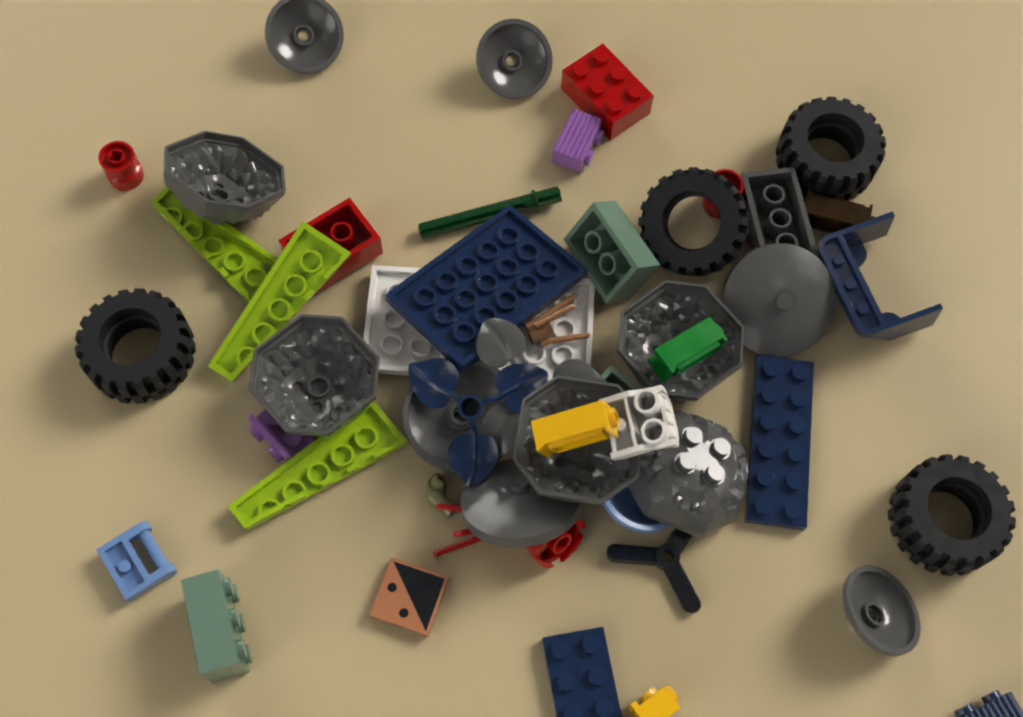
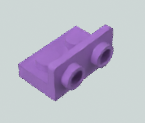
[247,410,315,463]

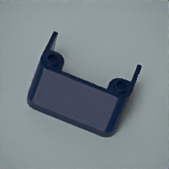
[817,211,943,341]

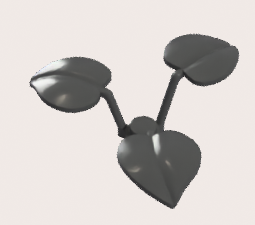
[476,318,606,458]

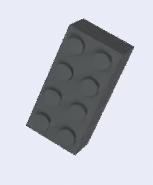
[740,167,819,258]

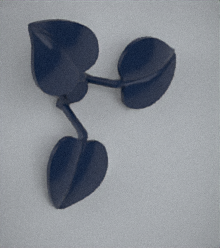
[408,359,548,487]

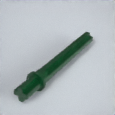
[418,186,562,239]

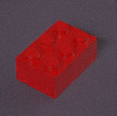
[561,43,654,141]
[278,197,383,295]

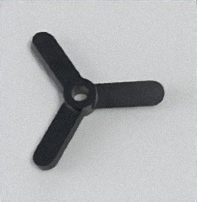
[606,528,701,613]

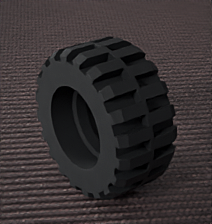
[776,97,886,200]
[638,167,749,277]
[75,288,196,404]
[888,454,1016,576]

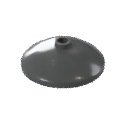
[265,0,344,74]
[476,19,553,99]
[843,565,921,657]

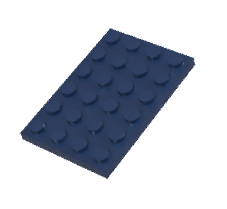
[385,204,588,373]

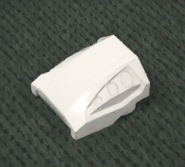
[599,385,679,461]

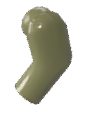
[427,473,455,518]

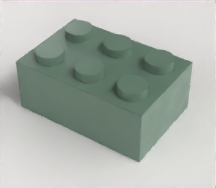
[564,200,660,304]
[181,569,253,683]

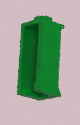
[647,316,728,385]

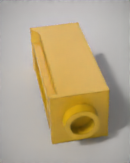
[531,400,620,458]

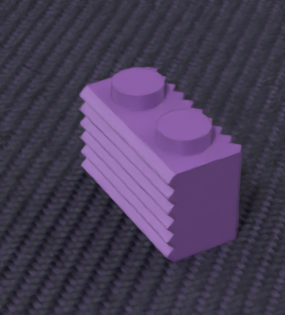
[551,108,605,173]

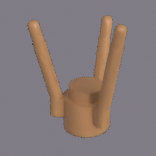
[524,293,590,347]

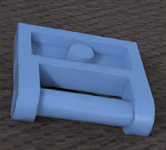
[96,521,177,602]

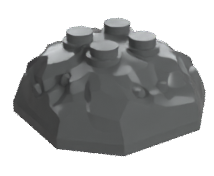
[163,131,286,225]
[617,280,745,402]
[248,314,380,437]
[513,375,641,505]
[628,411,748,538]

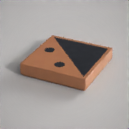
[369,557,449,637]

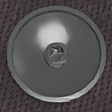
[721,243,836,357]
[403,358,505,473]
[460,458,583,548]

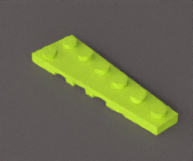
[151,186,278,303]
[208,221,352,382]
[227,401,408,532]

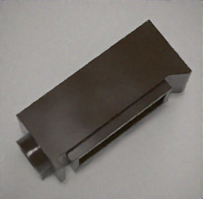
[803,189,875,233]

